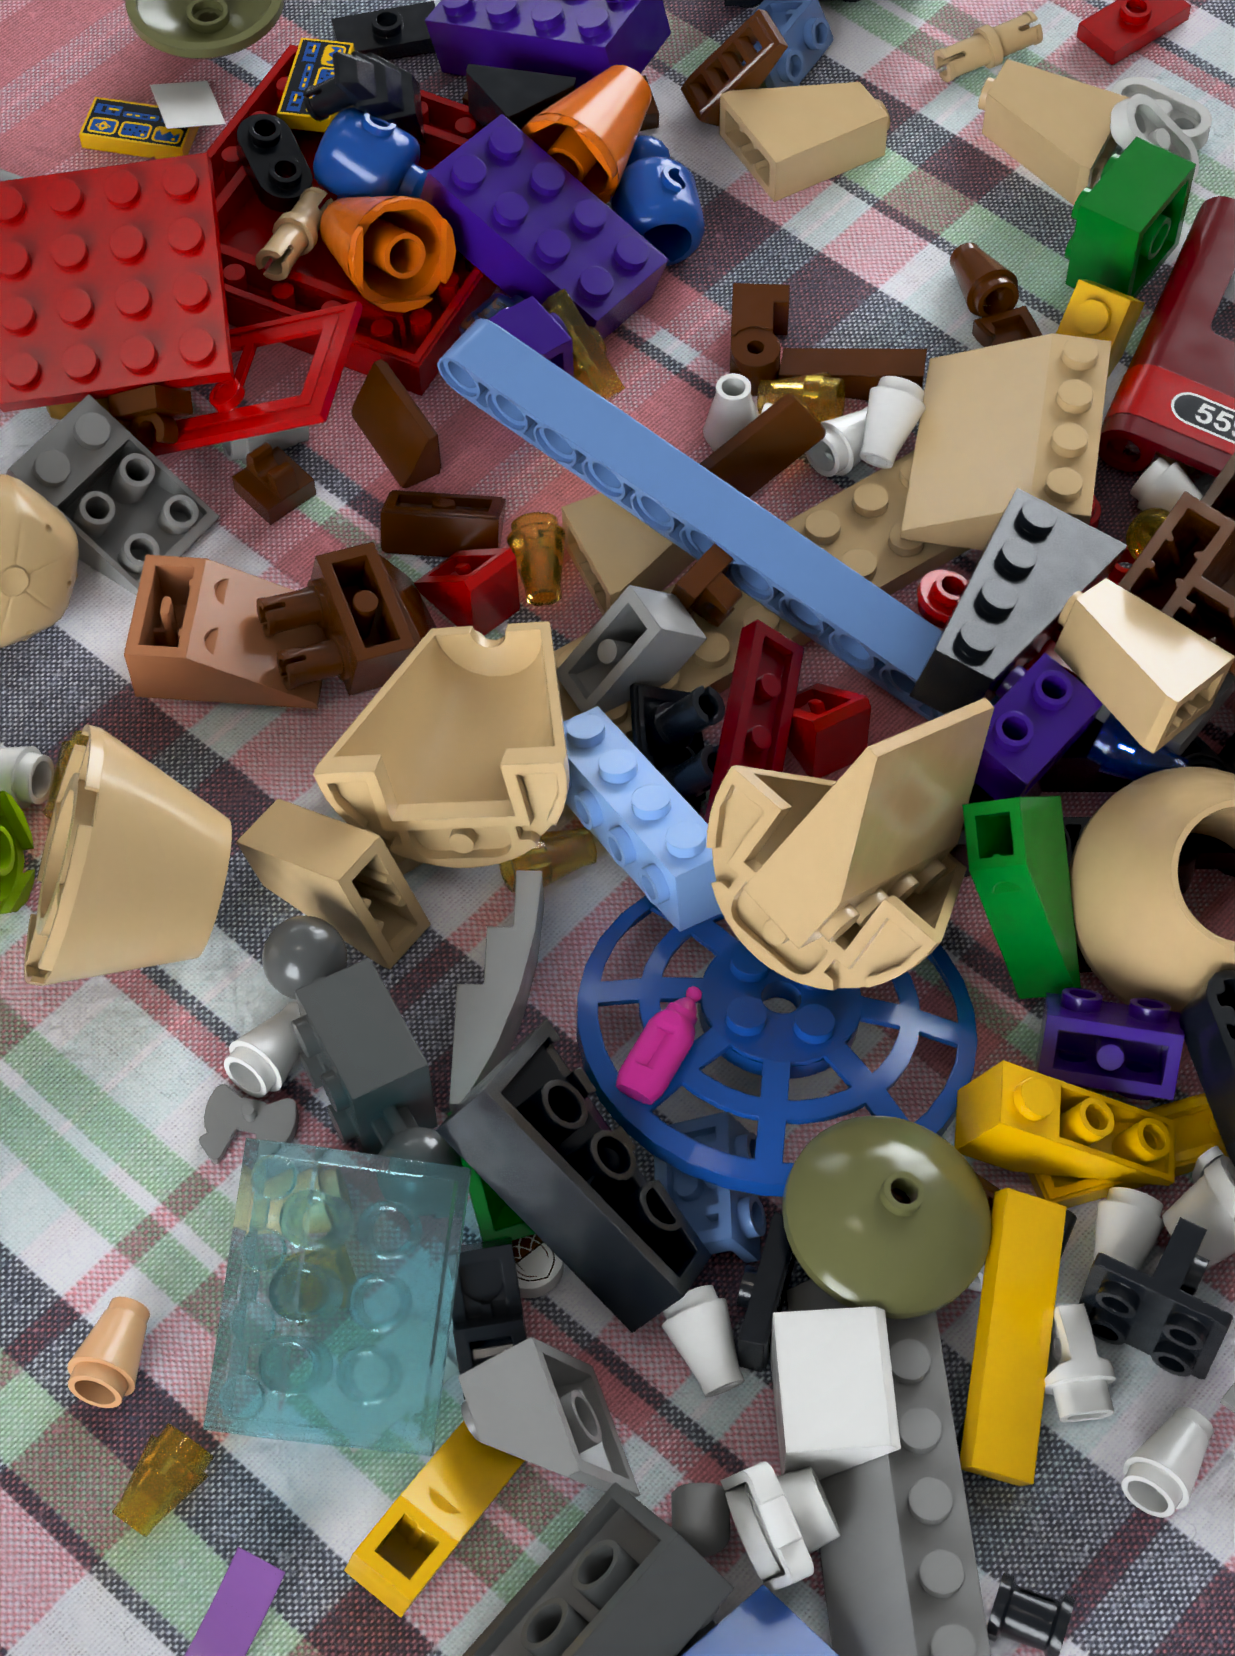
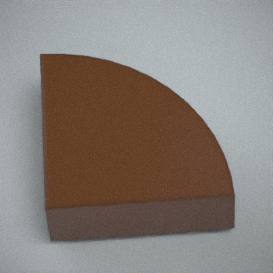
[972,306,1042,347]

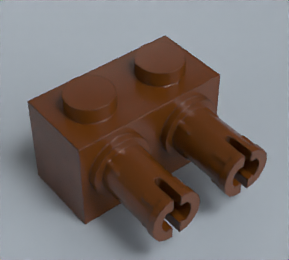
[256,542,416,696]

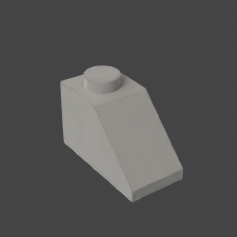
[557,585,707,713]

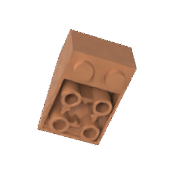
[124,555,327,709]

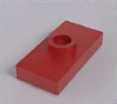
[1076,0,1191,66]

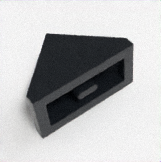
[466,64,576,130]

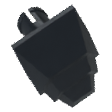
[303,51,426,145]
[630,684,725,815]

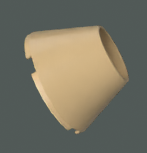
[24,724,232,986]
[1069,767,1235,1014]

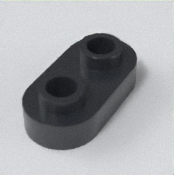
[236,114,313,213]

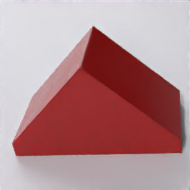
[414,548,520,636]
[787,683,871,778]

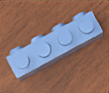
[563,706,722,932]

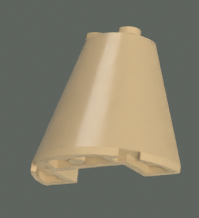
[313,621,570,868]
[706,765,967,990]

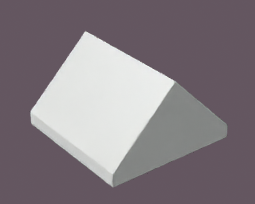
[770,1306,901,1480]

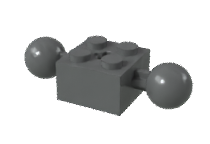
[262,916,464,1216]

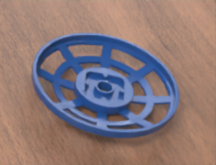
[576,895,978,1197]

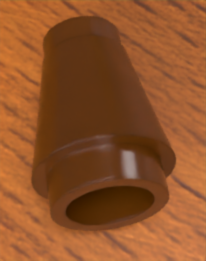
[950,242,1019,318]

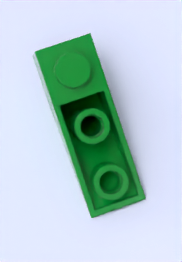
[962,796,1081,999]

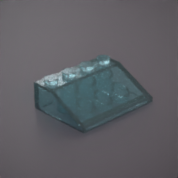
[203,1138,472,1456]

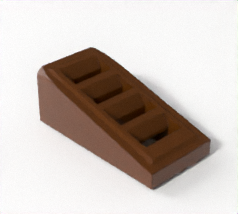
[681,9,788,126]

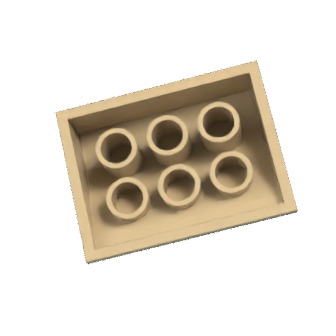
[900,333,1111,551]
[743,698,994,949]

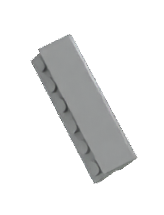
[786,1279,991,1656]

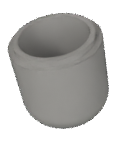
[671,1483,730,1557]

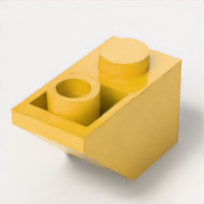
[1056,279,1145,379]

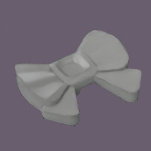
[199,1084,299,1167]

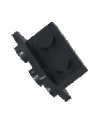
[1079,1217,1233,1379]

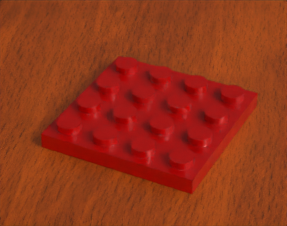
[0,152,234,412]

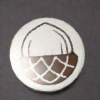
[512,1234,564,1298]

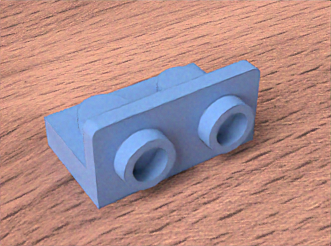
[742,0,833,88]
[654,1111,766,1263]

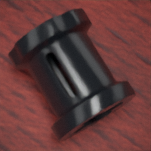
[987,1573,1076,1656]

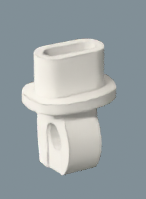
[1044,1303,1116,1422]

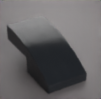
[442,1237,527,1400]

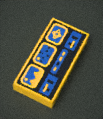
[277,37,355,133]
[79,97,199,159]

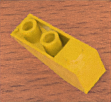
[954,1060,1175,1186]
[344,1421,525,1618]

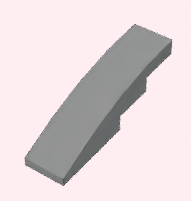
[449,870,545,1112]

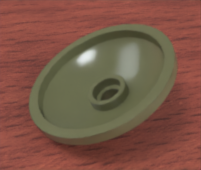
[125,0,284,59]
[782,1116,991,1319]

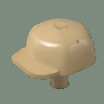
[0,474,79,648]

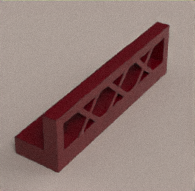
[704,619,805,824]

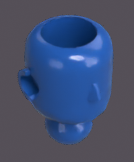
[313,107,431,199]
[610,136,705,266]

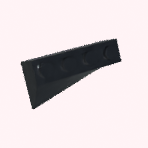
[436,1018,711,1333]

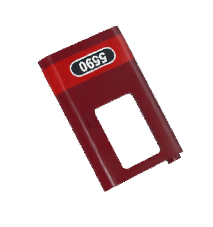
[1098,196,1235,477]

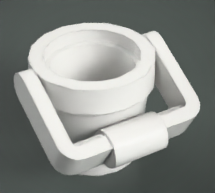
[1162,1146,1235,1270]
[720,1461,841,1592]

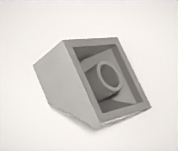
[458,1337,640,1498]

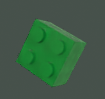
[1064,136,1196,298]

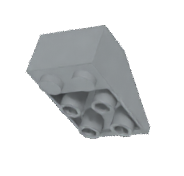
[6,394,220,596]

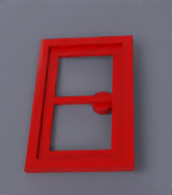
[148,301,363,456]

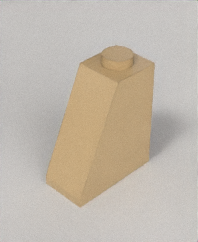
[978,59,1129,205]
[719,82,890,202]
[562,493,696,615]
[1054,578,1235,754]
[236,798,431,969]

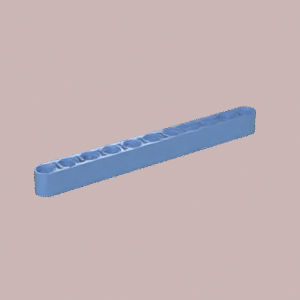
[437,318,1000,721]

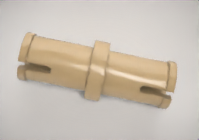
[934,10,1043,83]
[255,187,333,281]

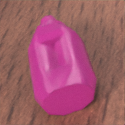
[615,986,702,1105]

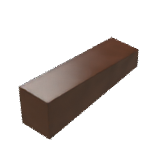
[778,348,927,401]

